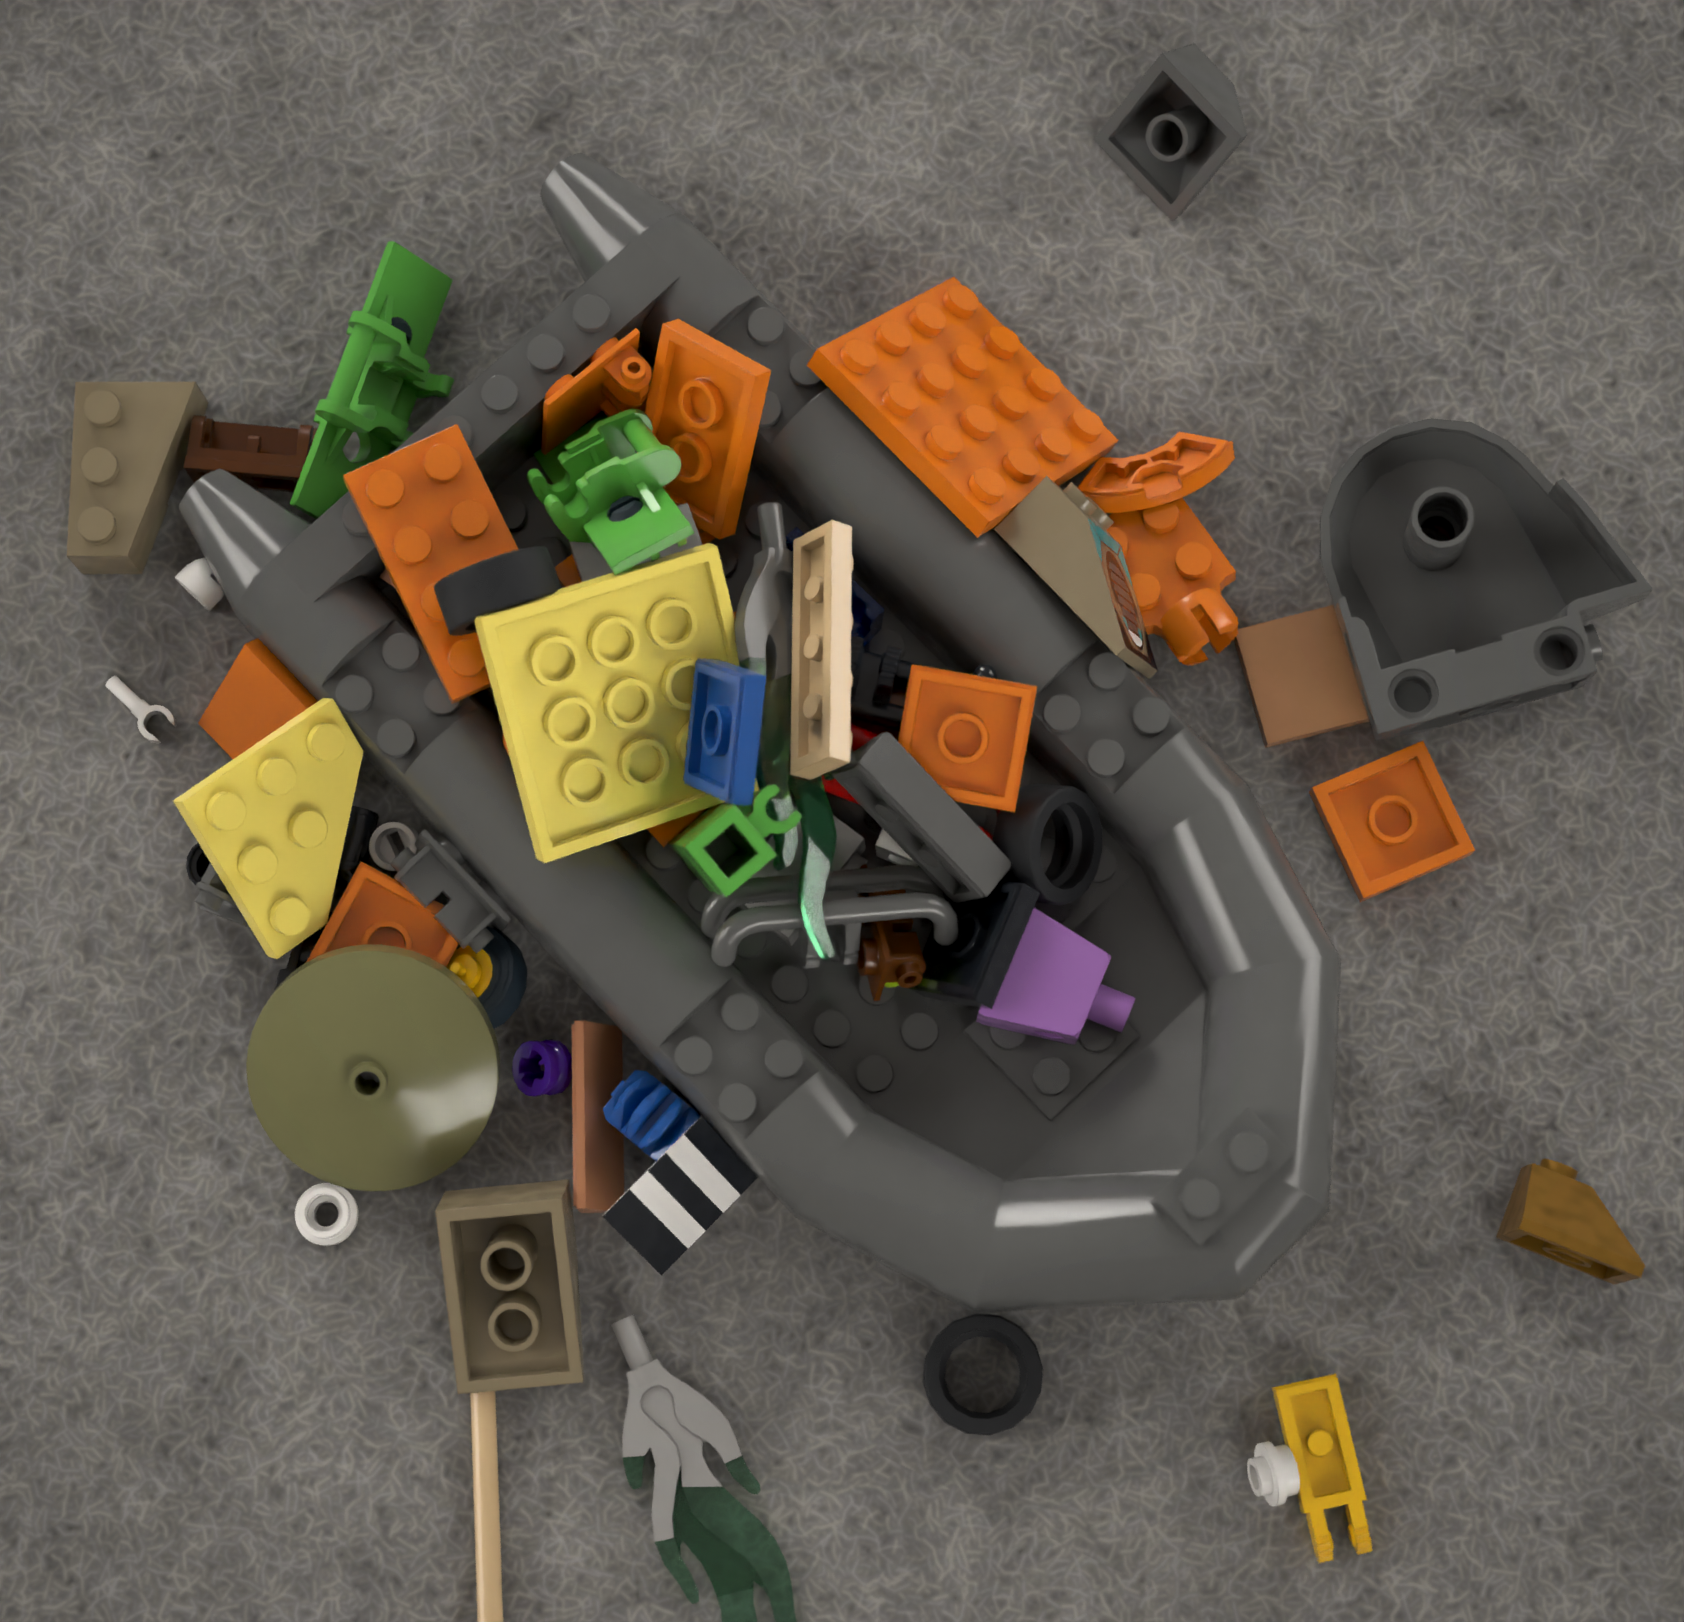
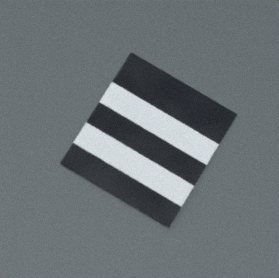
[602,1116,758,1276]

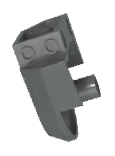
[1320,418,1653,741]

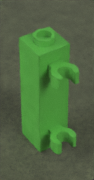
[668,784,802,897]

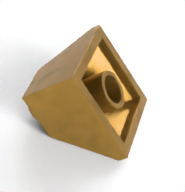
[1496,1159,1645,1285]

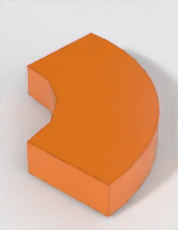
[1078,432,1235,513]

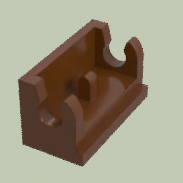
[184,415,318,492]

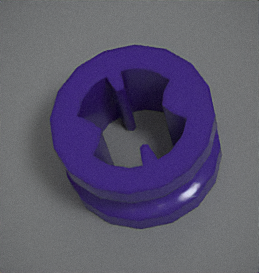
[512,1039,572,1097]

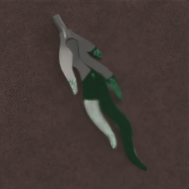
[734,503,837,960]

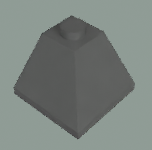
[1094,44,1247,221]

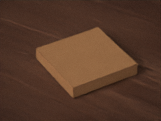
[1234,605,1369,748]

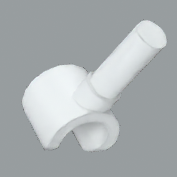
[105,676,177,744]

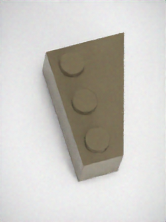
[67,382,209,574]

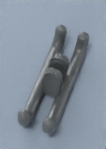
[701,865,959,968]

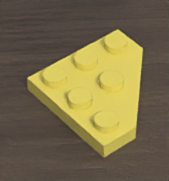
[173,698,364,959]

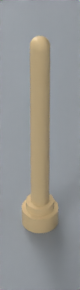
[470,1391,503,1622]

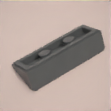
[831,732,1011,903]

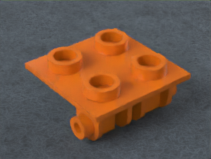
[541,328,652,455]

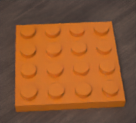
[807,277,1119,538]

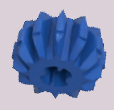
[603,1070,707,1162]

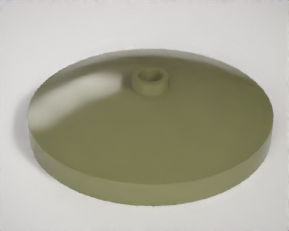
[246,944,500,1191]

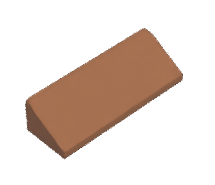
[572,1020,624,1213]

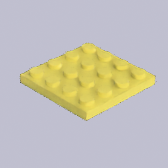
[474,543,774,863]

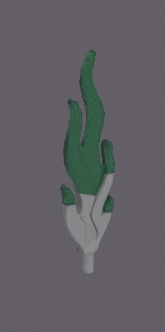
[611,1315,797,1622]

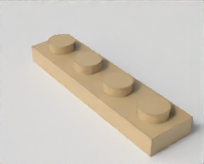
[790,520,854,780]

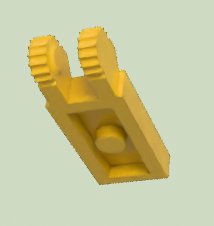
[1272,1374,1372,1563]

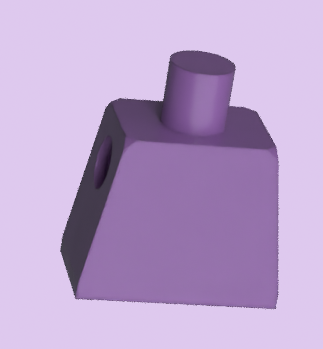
[976,908,1135,1045]

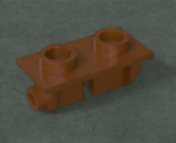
[857,864,926,1001]

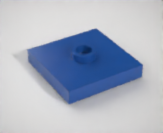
[683,658,766,805]

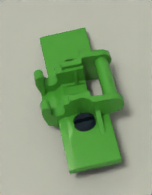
[289,241,454,519]
[527,408,694,575]

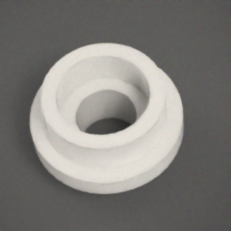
[295,1183,358,1246]
[1247,1441,1300,1507]

